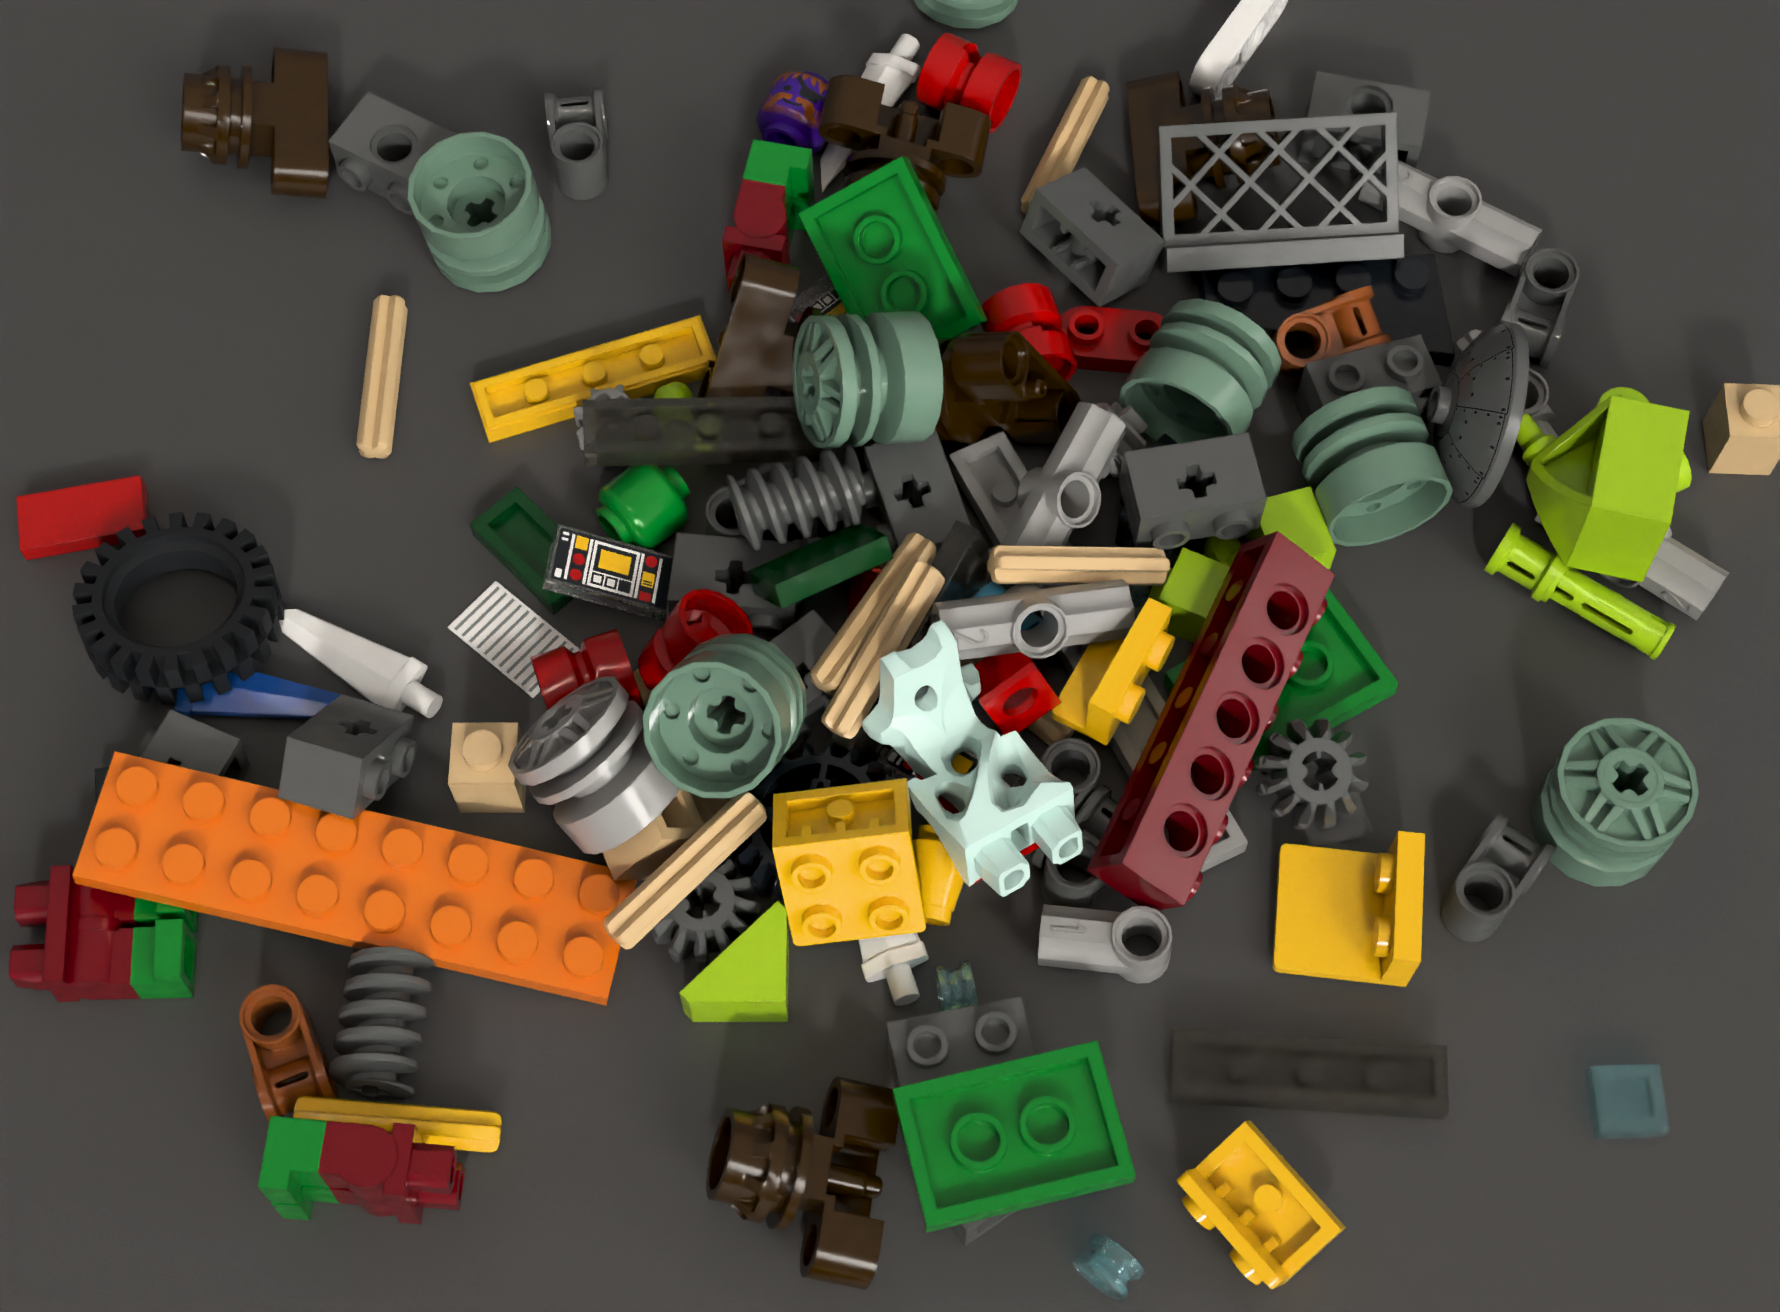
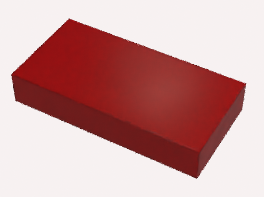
[16,475,149,560]

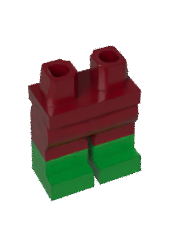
[722,139,815,311]
[9,865,198,1002]
[258,1116,465,1225]

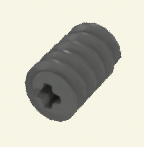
[726,444,866,551]
[328,947,436,1100]

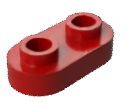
[1061,306,1163,373]

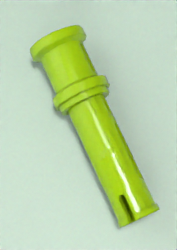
[1483,522,1676,660]

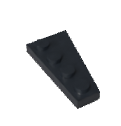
[1198,254,1455,367]

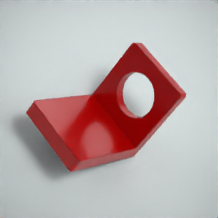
[974,652,1062,735]

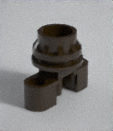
[181,47,329,199]
[1126,71,1281,228]
[818,75,991,215]
[694,252,837,434]
[935,331,1081,443]
[706,1076,898,1290]

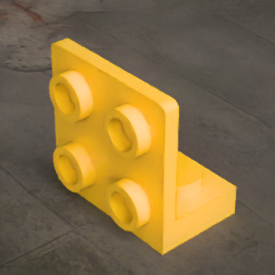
[772,778,926,946]
[1272,831,1425,987]

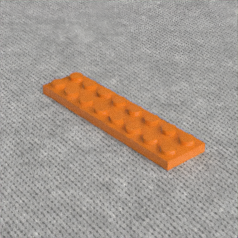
[72,751,637,1006]

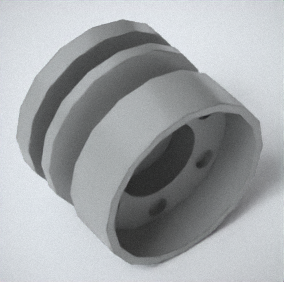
[508,676,680,854]

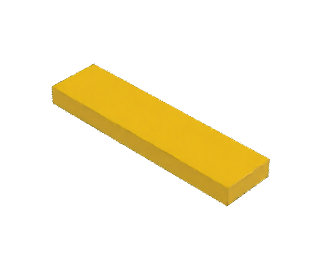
[470,315,717,443]

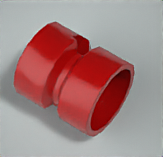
[916,32,1022,134]
[981,283,1077,381]
[638,589,753,691]
[530,629,643,710]

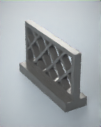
[1156,112,1404,273]

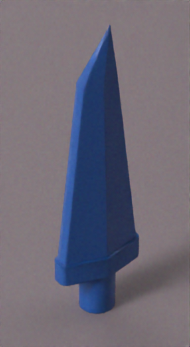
[153,671,372,719]

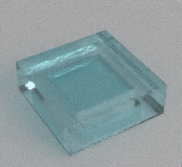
[1585,1064,1670,1139]

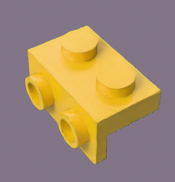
[1051,598,1175,746]
[1176,1120,1346,1289]

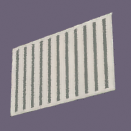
[447,581,580,698]

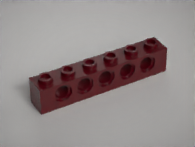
[1087,531,1335,910]

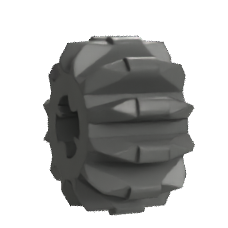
[1254,718,1369,830]
[651,858,761,970]

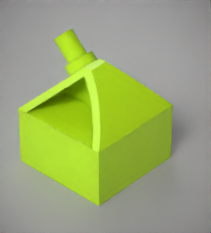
[1516,395,1690,582]

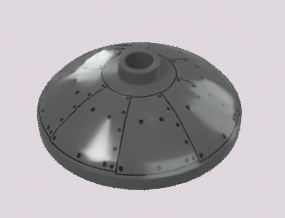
[1427,321,1529,508]

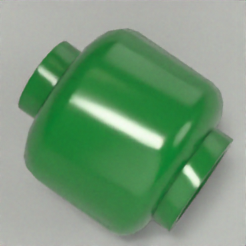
[595,460,690,552]

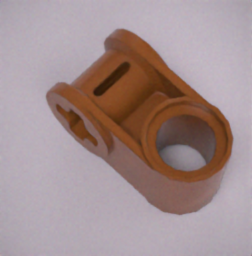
[1271,286,1392,376]
[239,984,339,1122]

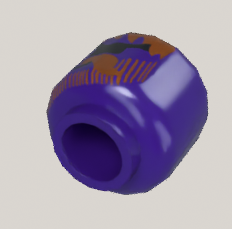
[756,71,828,156]

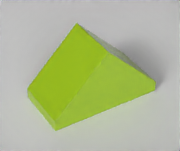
[679,901,789,1022]

